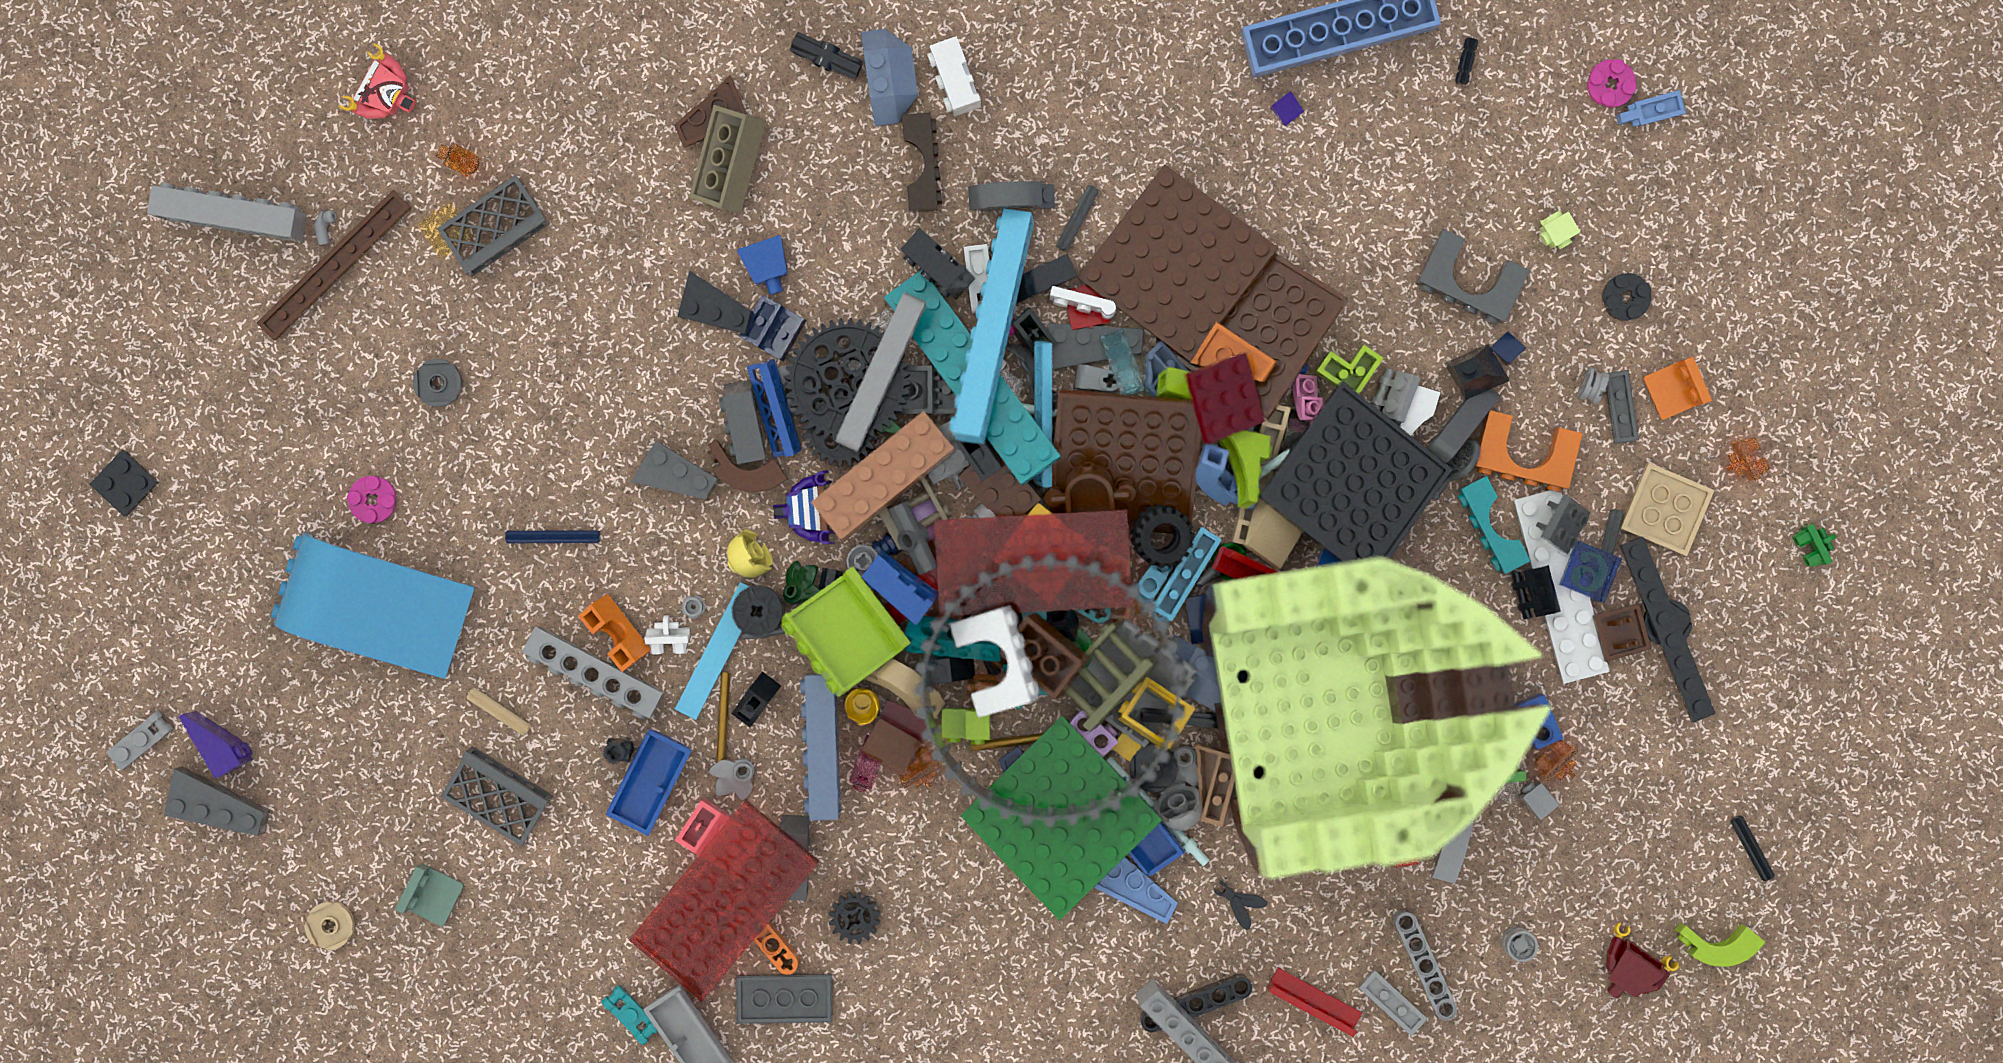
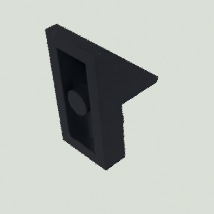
[955,438,1003,481]

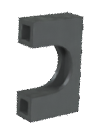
[1416,229,1530,325]

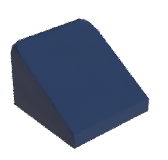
[1490,331,1526,365]

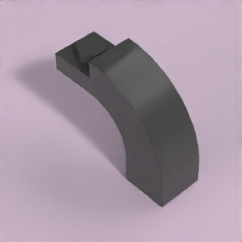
[968,181,1055,211]

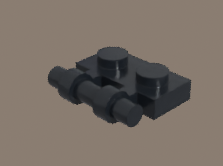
[1511,565,1561,620]

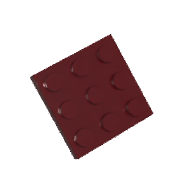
[1185,352,1265,444]

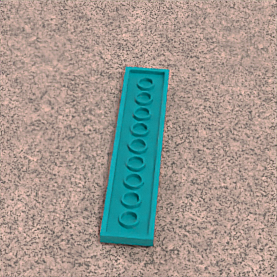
[884,270,1061,486]

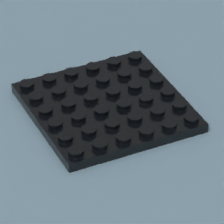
[1258,381,1453,563]

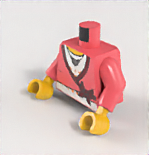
[338,43,416,119]

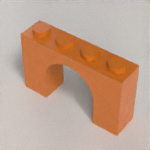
[1474,410,1583,493]

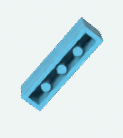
[1154,527,1222,621]

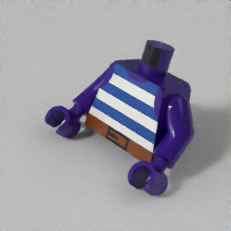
[773,470,835,545]

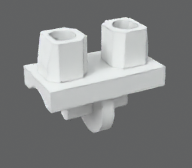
[644,615,690,654]

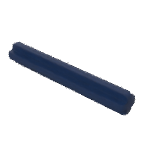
[505,530,600,543]

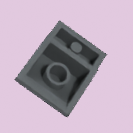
[894,366,957,415]

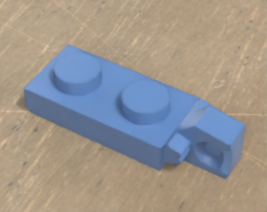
[1616,90,1686,127]

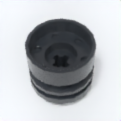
[732,585,785,636]

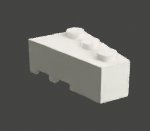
[927,36,981,117]

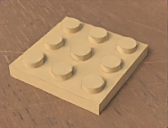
[1620,463,1715,556]

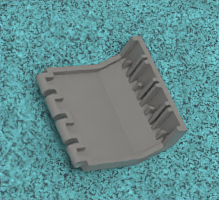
[1072,618,1197,748]

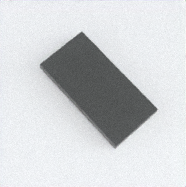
[736,974,833,1024]

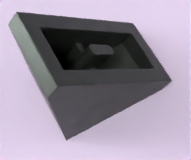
[1011,307,1058,354]

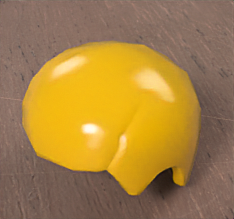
[844,687,880,726]

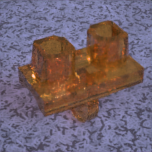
[436,142,480,178]
[1725,437,1770,481]
[1534,740,1579,781]
[899,746,942,788]

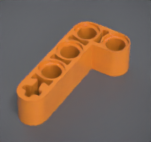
[712,895,800,975]

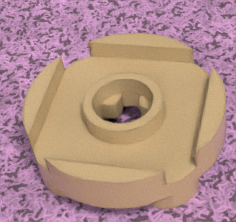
[305,901,355,950]

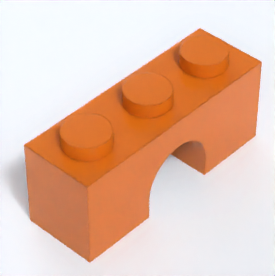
[578,594,651,672]

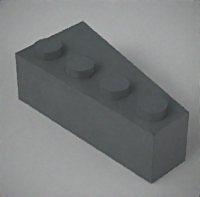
[164,766,270,836]

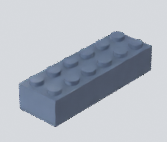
[800,673,841,821]

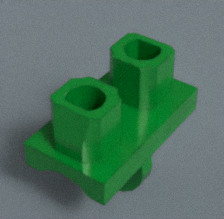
[1792,524,1836,567]

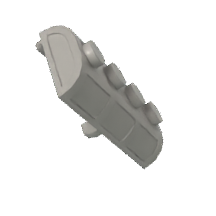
[643,984,735,1063]

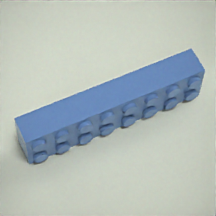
[1240,0,1441,78]

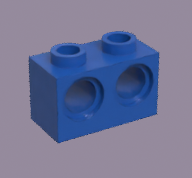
[1515,693,1564,750]

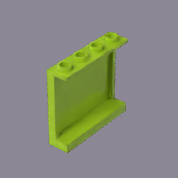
[781,566,911,697]

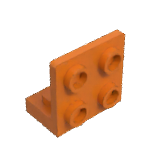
[1643,357,1712,420]

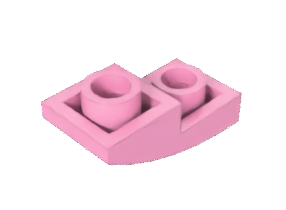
[1292,374,1323,421]

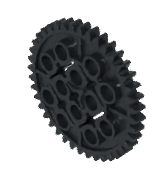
[784,318,911,443]

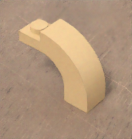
[865,659,945,719]

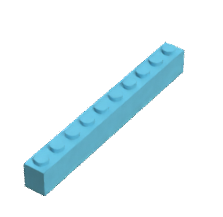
[950,208,1034,444]

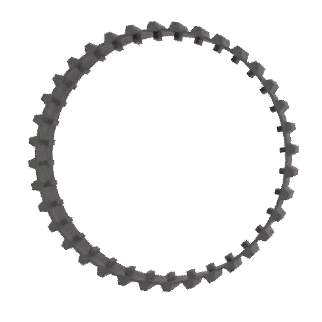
[914,552,1186,827]

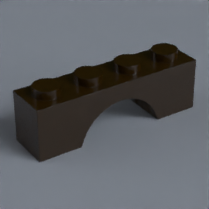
[902,113,942,213]

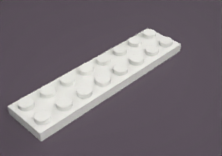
[1513,490,1610,684]

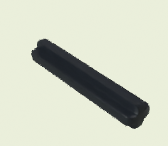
[1730,815,1775,881]

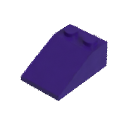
[178,711,253,779]

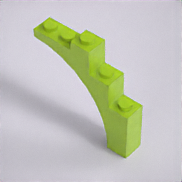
[1157,367,1272,509]

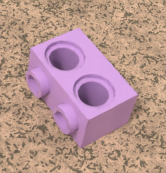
[1069,709,1118,757]

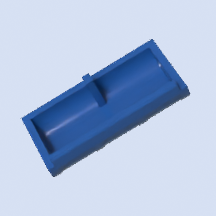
[606,729,692,836]
[1123,776,1186,876]

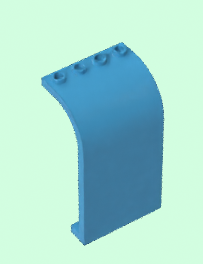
[271,531,474,679]

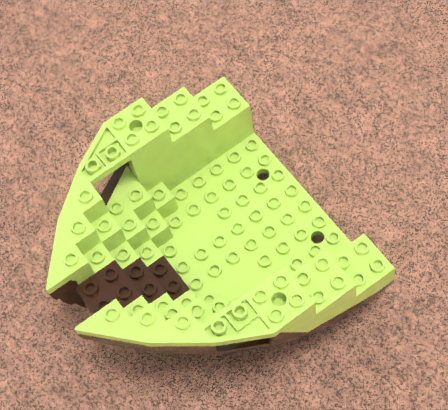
[1202,558,1551,879]

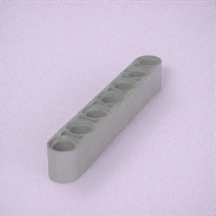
[836,292,927,452]

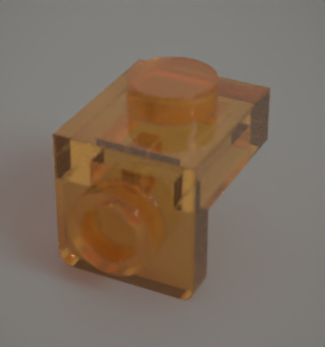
[1110,596,1142,623]

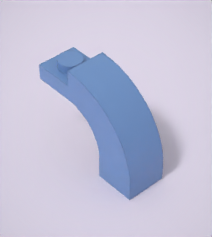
[1195,444,1260,510]

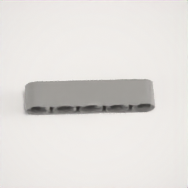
[1392,909,1457,1021]

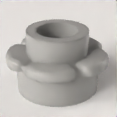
[682,595,705,619]

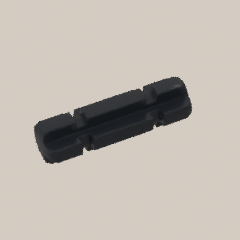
[1455,38,1478,85]

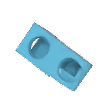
[1137,564,1173,600]

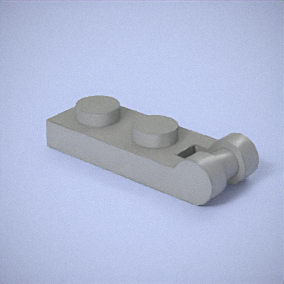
[106,710,174,771]

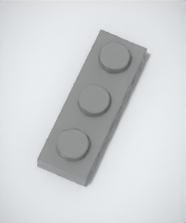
[1358,969,1428,1036]

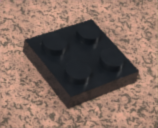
[90,449,159,517]

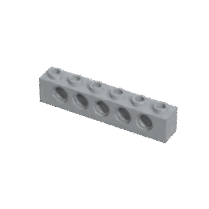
[522,626,665,720]
[1136,978,1237,1063]

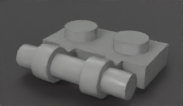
[1371,368,1420,423]

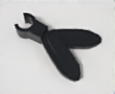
[1213,881,1268,930]

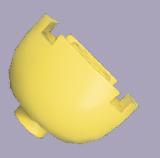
[727,529,773,578]

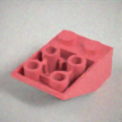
[675,798,764,877]

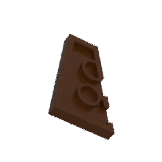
[674,75,747,148]

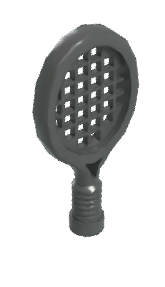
[1433,439,1481,500]

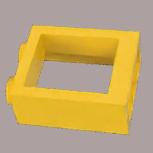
[1118,677,1195,749]

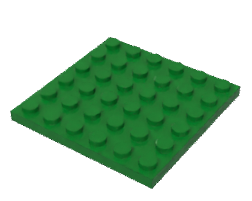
[961,716,1163,921]

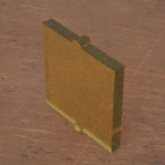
[418,202,474,259]

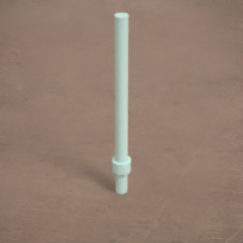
[1106,756,1210,866]

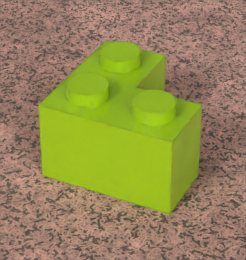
[1314,345,1384,394]
[942,708,990,744]

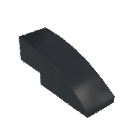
[1016,254,1077,304]

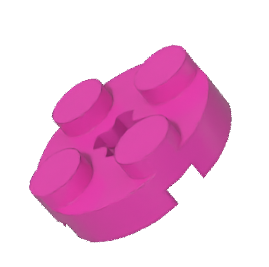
[1587,59,1637,108]
[347,476,397,523]

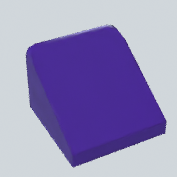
[1271,91,1304,126]

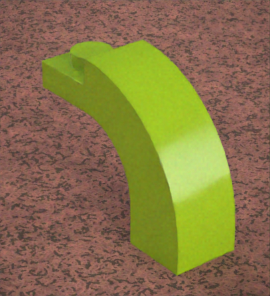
[1674,923,1765,967]

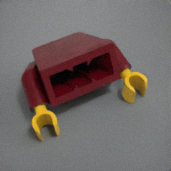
[1606,922,1679,998]

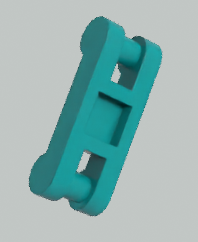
[601,984,658,1046]

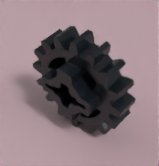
[829,891,880,944]

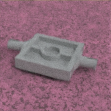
[927,415,970,490]

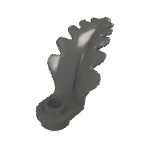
[1005,343,1058,409]

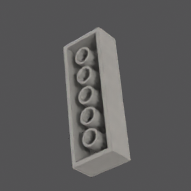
[147,183,307,243]

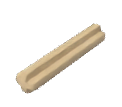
[466,688,531,736]

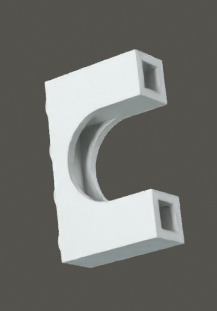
[950,606,1039,717]

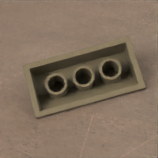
[689,105,766,213]

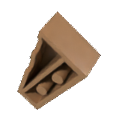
[1195,743,1237,827]

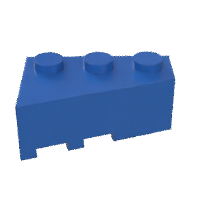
[862,550,939,625]

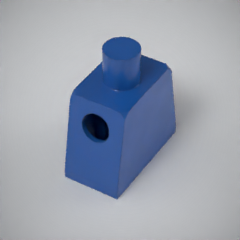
[737,235,788,296]

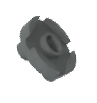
[413,359,463,407]

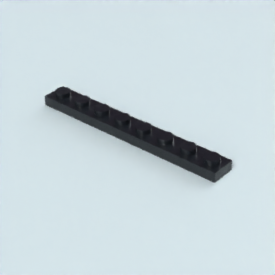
[1619,537,1716,723]

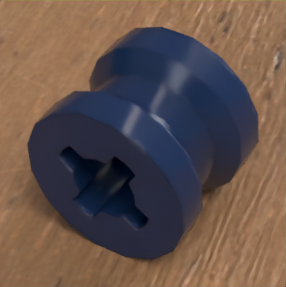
[872,533,900,556]

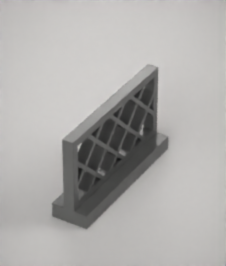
[437,175,550,277]
[440,746,553,846]

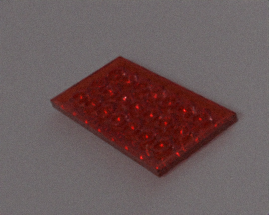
[934,510,1133,616]
[629,799,820,1002]

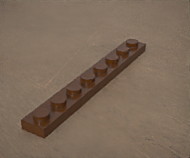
[257,190,412,341]

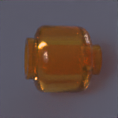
[966,673,1002,703]

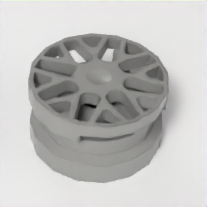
[1577,367,1609,405]
[846,545,878,578]

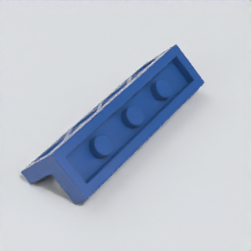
[747,359,802,458]

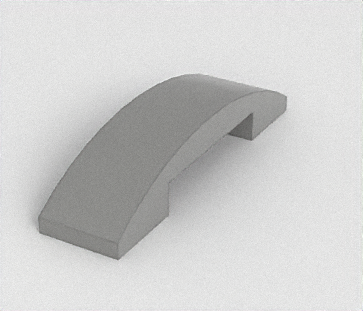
[1432,818,1475,884]

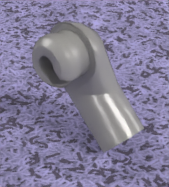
[313,210,337,245]

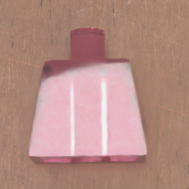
[849,731,882,792]

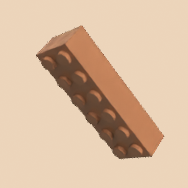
[811,411,956,542]

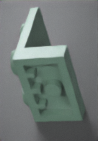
[395,863,464,927]

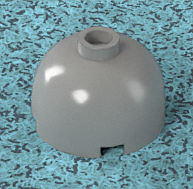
[1154,783,1203,831]

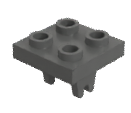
[1536,494,1591,554]

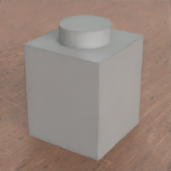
[1518,781,1559,820]

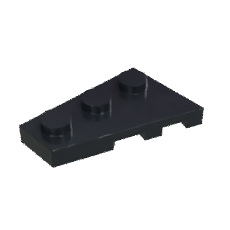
[677,270,753,335]

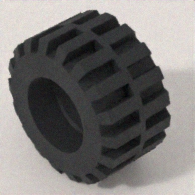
[1130,504,1195,568]

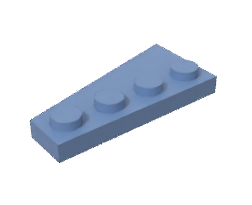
[1094,857,1178,924]

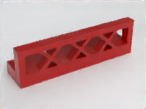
[1212,546,1280,580]
[1266,967,1362,1037]

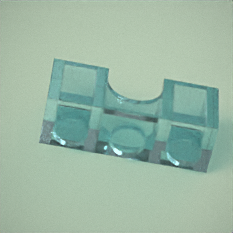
[1100,329,1144,395]

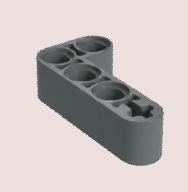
[1426,389,1500,464]

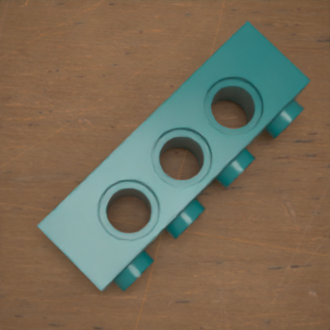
[905,616,1002,662]

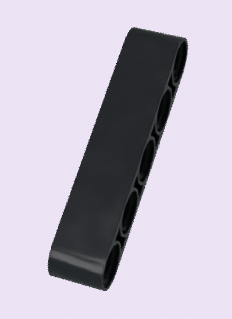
[1140,974,1252,1033]

